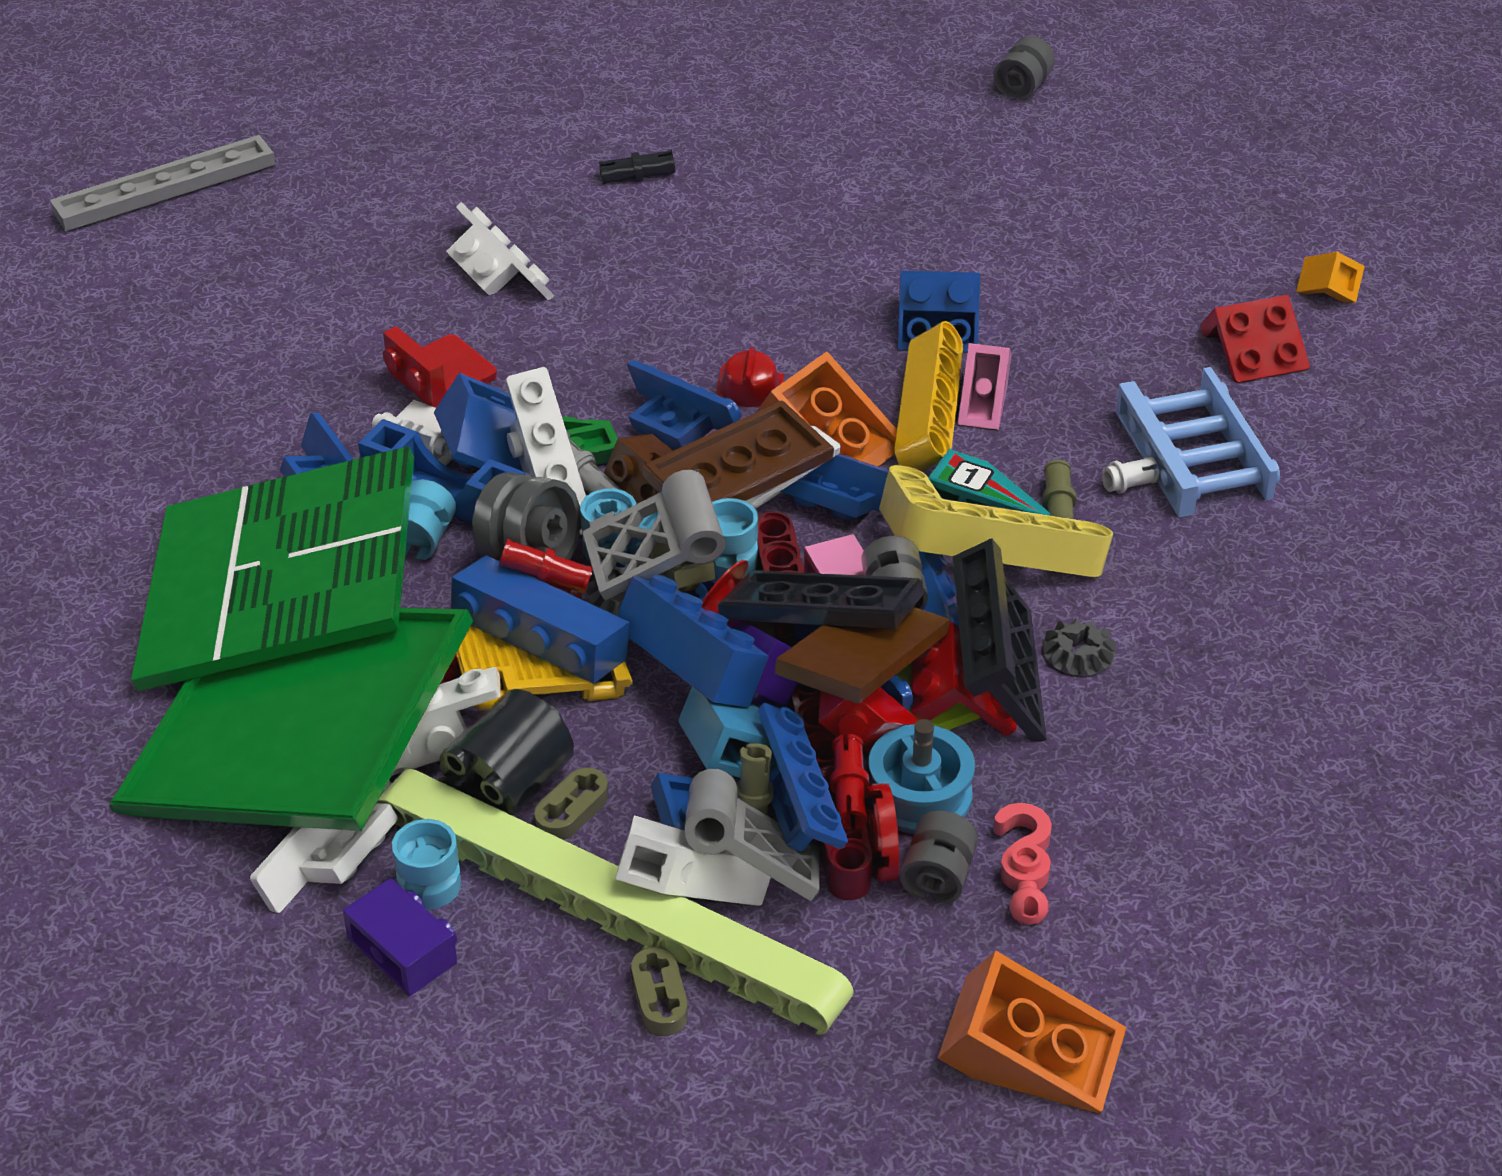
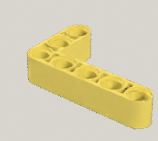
[879,465,1113,577]

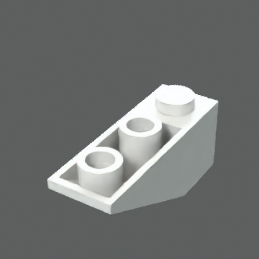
[615,815,771,906]

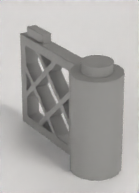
[582,470,726,601]
[685,769,819,901]

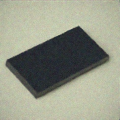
[718,570,923,629]

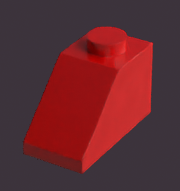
[819,687,919,752]

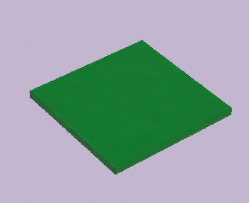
[110,608,473,831]

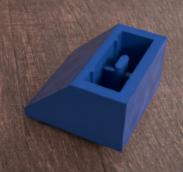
[898,270,980,352]
[434,373,523,471]

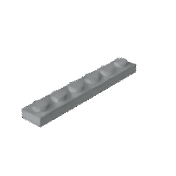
[50,135,275,231]

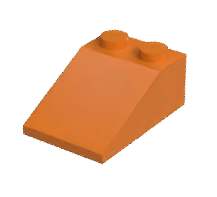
[757,351,897,467]
[938,950,1127,1114]

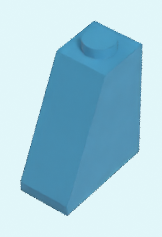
[678,687,778,778]

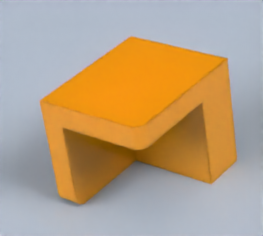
[1296,251,1365,303]

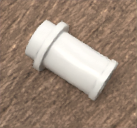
[1102,456,1159,494]

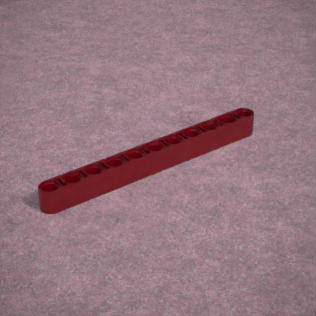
[757,511,872,900]

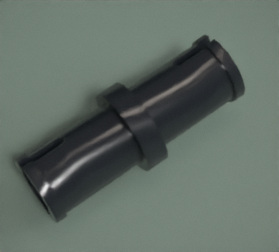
[599,149,675,184]

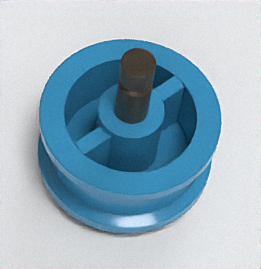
[868,719,975,834]

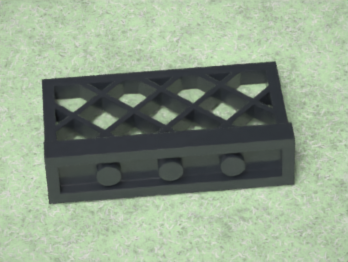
[953,538,1047,741]

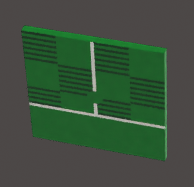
[131,446,414,691]

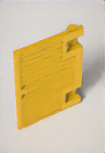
[456,625,632,710]

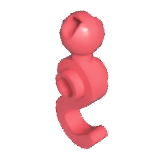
[993,803,1052,925]

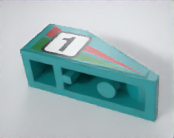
[928,449,1050,516]

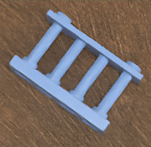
[1116,367,1280,518]

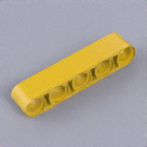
[895,321,963,472]

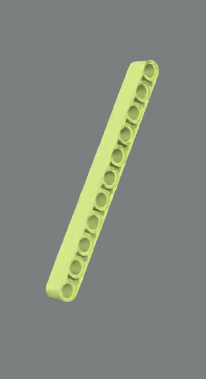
[377,769,854,1036]

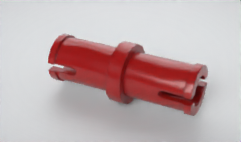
[498,538,593,594]
[830,734,869,830]

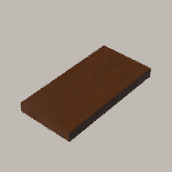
[643,400,834,502]
[775,607,950,704]

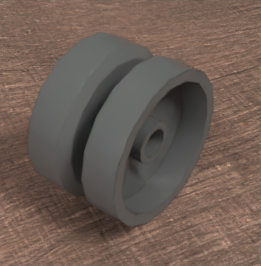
[472,472,581,561]

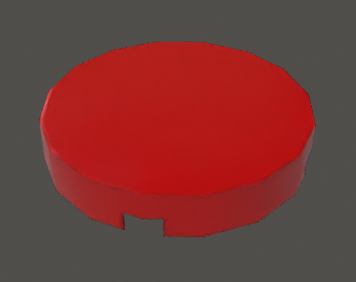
[865,783,899,882]

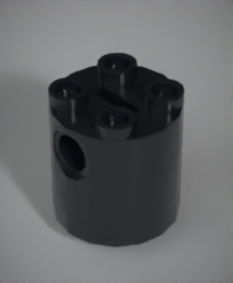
[438,689,574,816]

